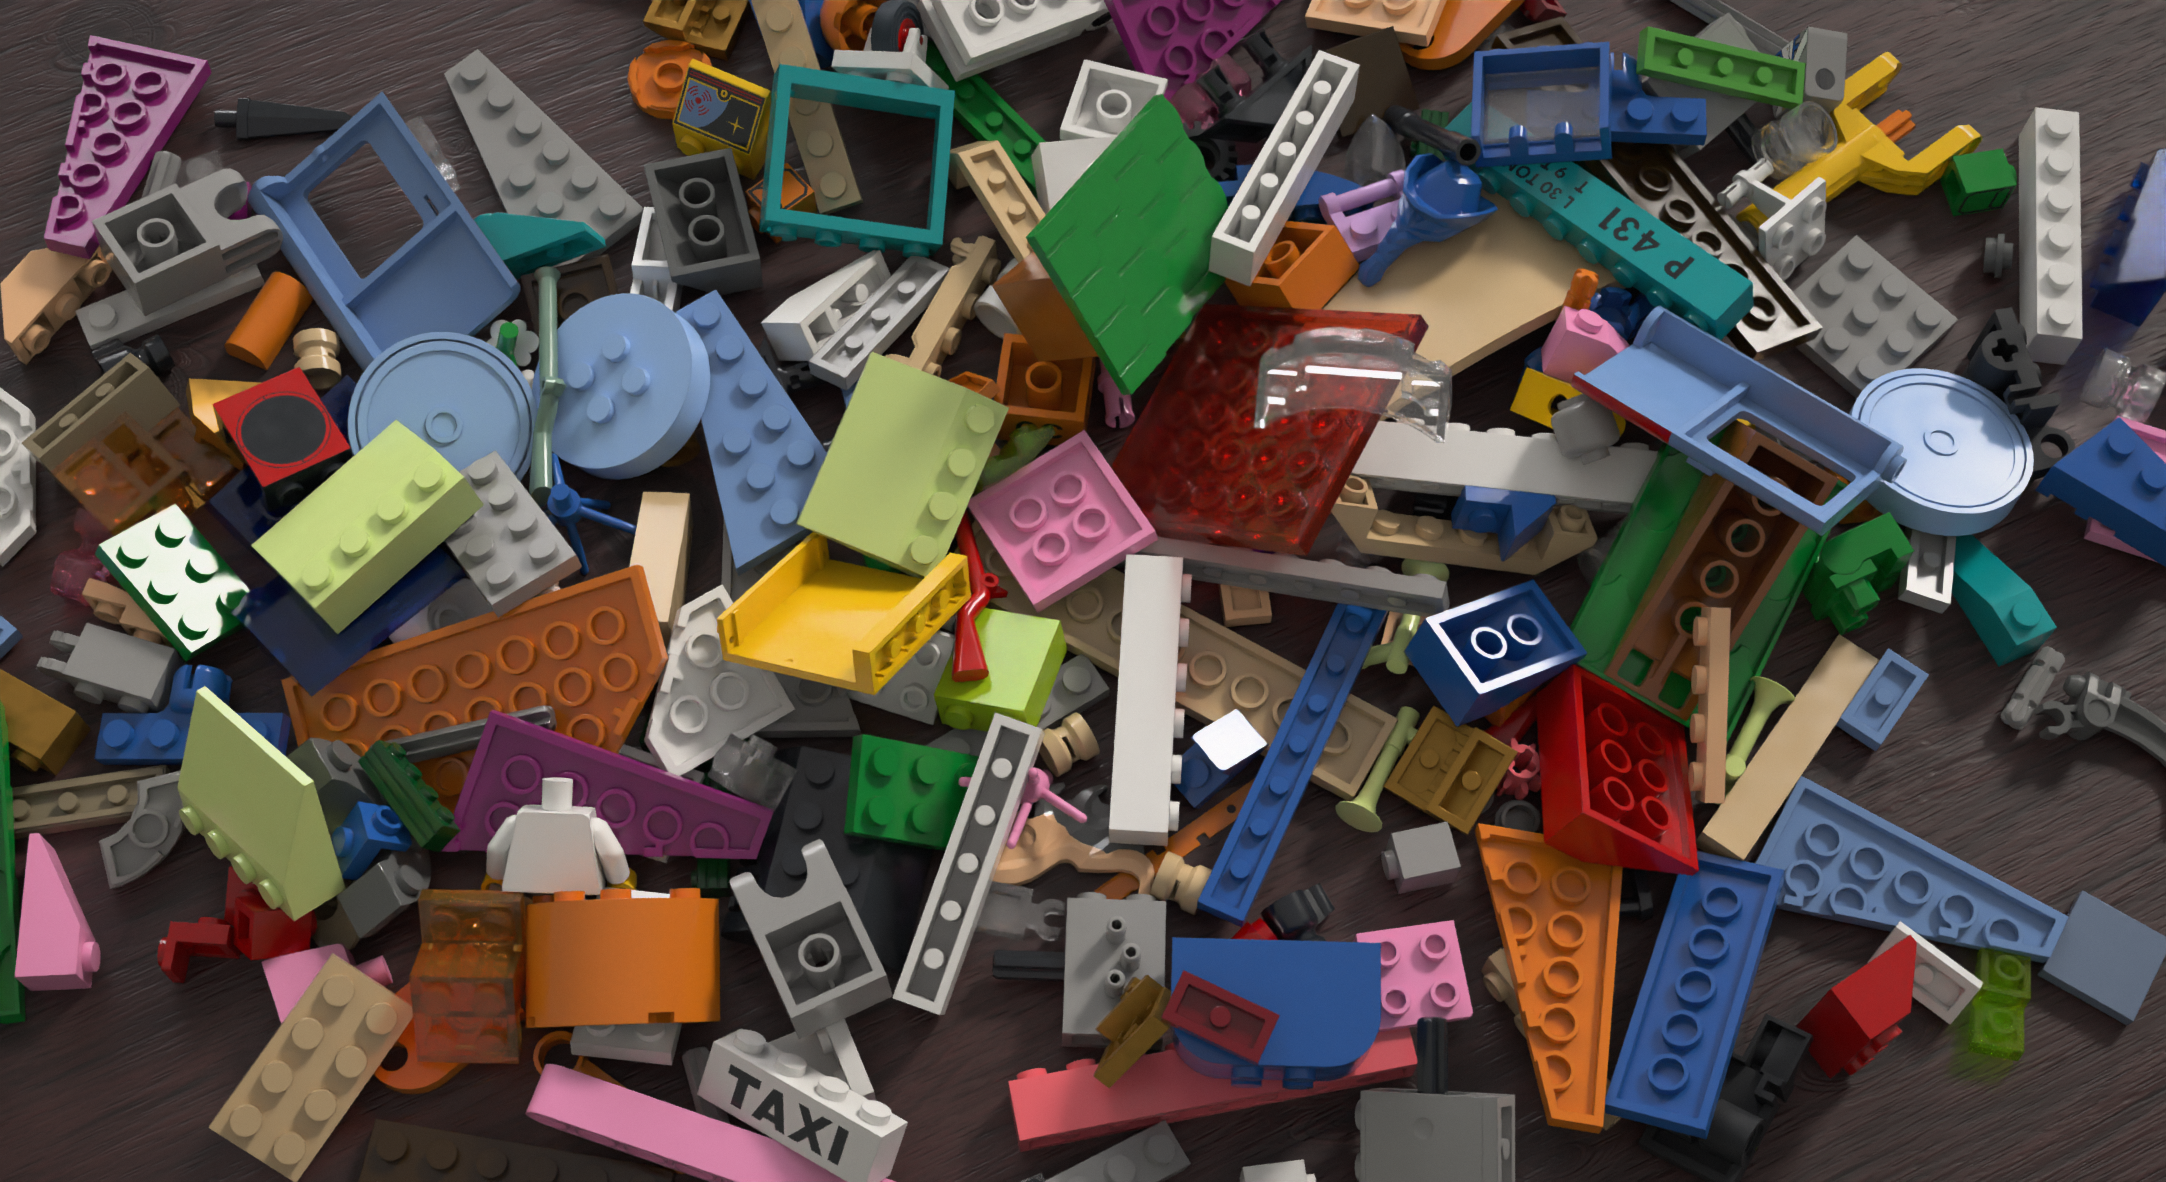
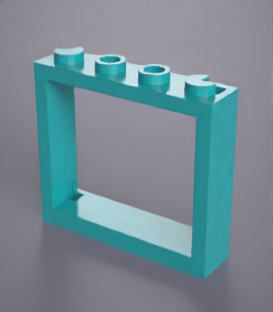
[759,64,955,258]

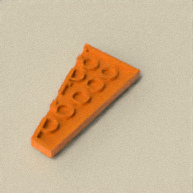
[1475,823,1623,1134]

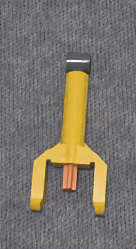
[1729,52,1983,251]

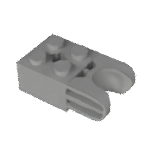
[92,168,283,316]
[729,839,893,1039]

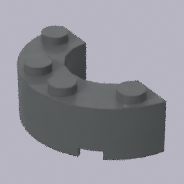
[287,737,431,939]

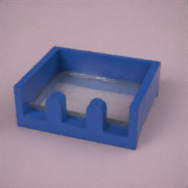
[1471,42,1612,168]

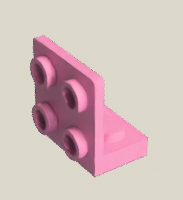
[1353,920,1473,1032]

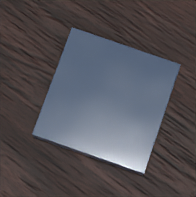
[2037,890,2166,1026]

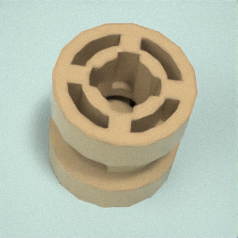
[293,328,341,390]
[1039,712,1100,777]
[1150,851,1212,915]

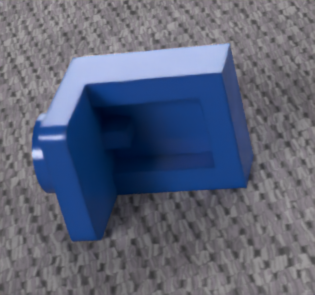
[331,801,412,880]

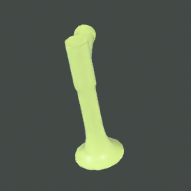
[1362,558,1449,674]
[1715,676,1795,805]
[1336,706,1420,832]

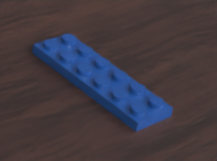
[1605,851,1784,1139]

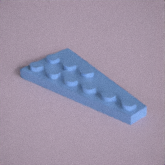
[676,290,827,576]
[1755,776,2069,963]

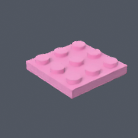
[967,430,1158,613]

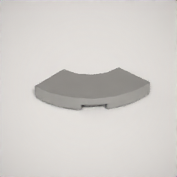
[99,771,185,889]

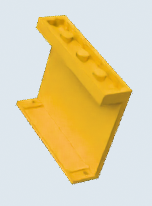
[716,532,971,695]

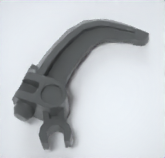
[2034,672,2166,768]

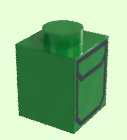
[1940,148,2017,216]

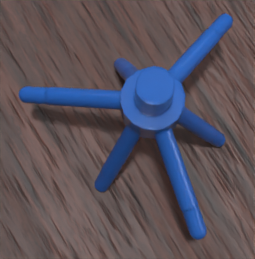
[543,453,637,575]

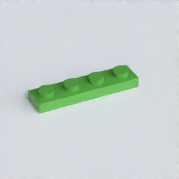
[1636,26,1806,110]

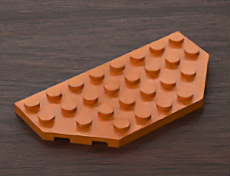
[281,565,668,814]

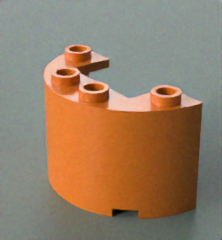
[526,888,720,1028]

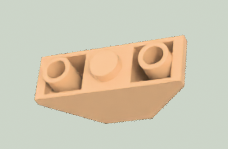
[0,245,113,365]

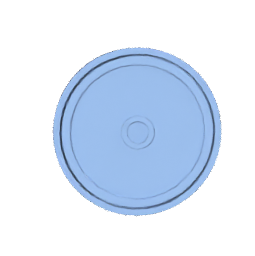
[532,293,710,480]
[347,332,538,481]
[1849,368,2034,536]

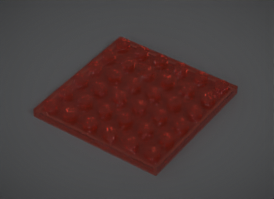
[1111,304,1429,556]

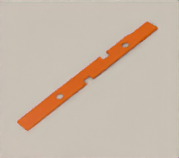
[1094,778,1255,900]

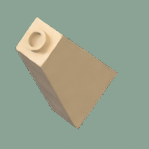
[629,492,693,682]

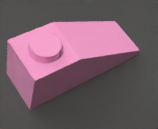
[1541,306,1630,383]
[15,833,101,991]

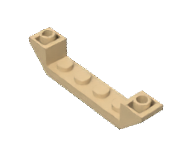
[948,140,1045,263]
[1322,474,1598,575]

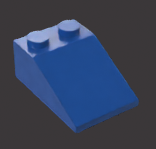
[1404,580,1587,727]

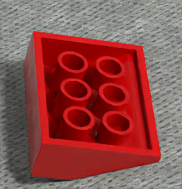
[1536,664,1699,876]

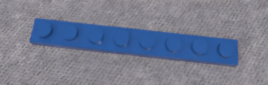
[1197,603,1388,928]

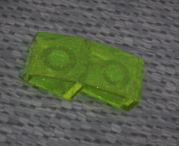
[971,424,1056,498]
[1968,947,2031,1061]

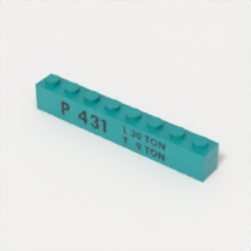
[1443,102,1754,341]

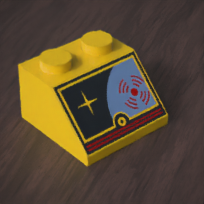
[672,59,772,180]

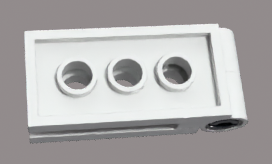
[916,0,1113,82]

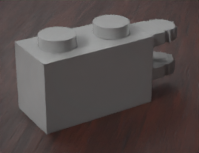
[36,623,186,713]

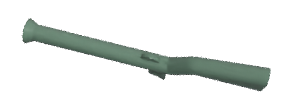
[529,267,567,507]

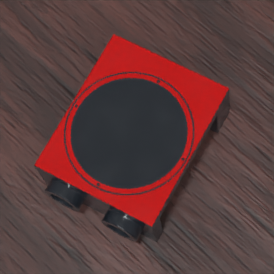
[212,367,352,512]

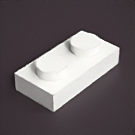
[1868,921,1983,1025]

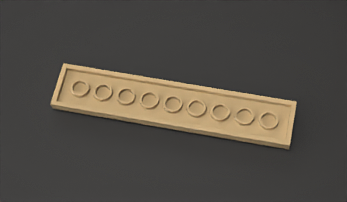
[954,520,1398,801]

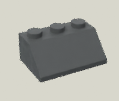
[644,148,763,295]

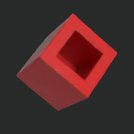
[233,894,317,960]

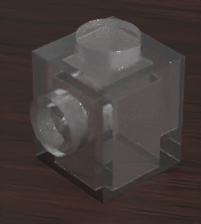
[707,733,797,811]

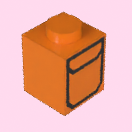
[745,163,817,244]

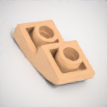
[82,578,177,651]

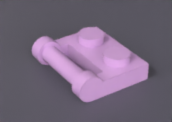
[1319,169,1405,262]

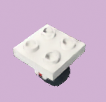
[831,0,949,90]

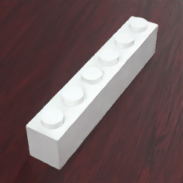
[1208,50,1360,286]
[2019,107,2083,365]
[1109,554,1192,846]
[893,713,1045,1015]

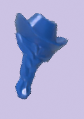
[1358,153,1498,287]

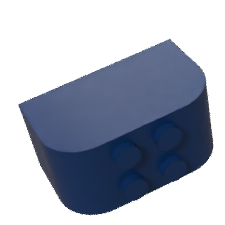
[1170,937,1381,1090]

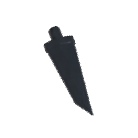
[214,98,352,141]

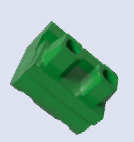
[1803,512,1914,635]

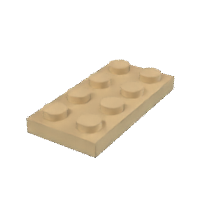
[209,953,418,1182]

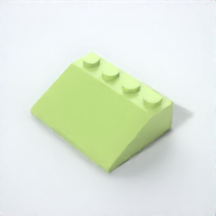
[796,352,1009,579]
[251,420,484,634]
[177,686,346,921]

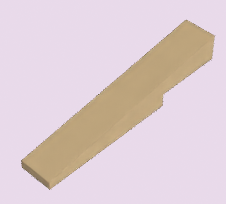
[1696,634,1879,861]

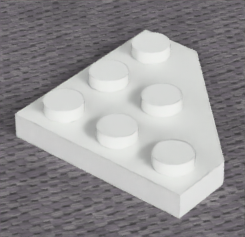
[0,388,36,567]
[644,585,795,776]

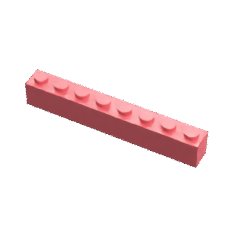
[1008,1028,1417,1152]

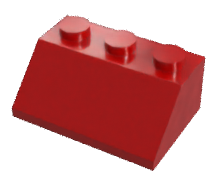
[1796,934,1917,1079]

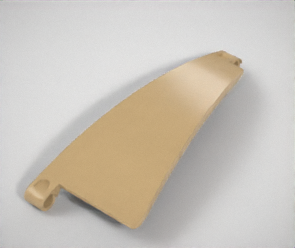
[1195,188,1627,547]

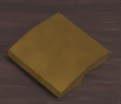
[643,0,752,61]
[1384,705,1518,835]

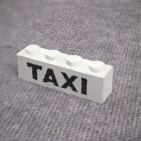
[697,1028,908,1182]

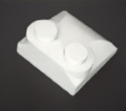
[1060,59,1168,140]

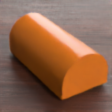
[224,272,313,370]

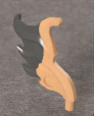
[990,782,1155,895]

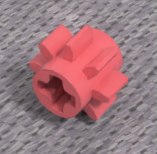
[1496,738,1541,800]

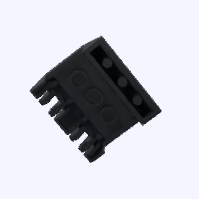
[720,746,933,975]

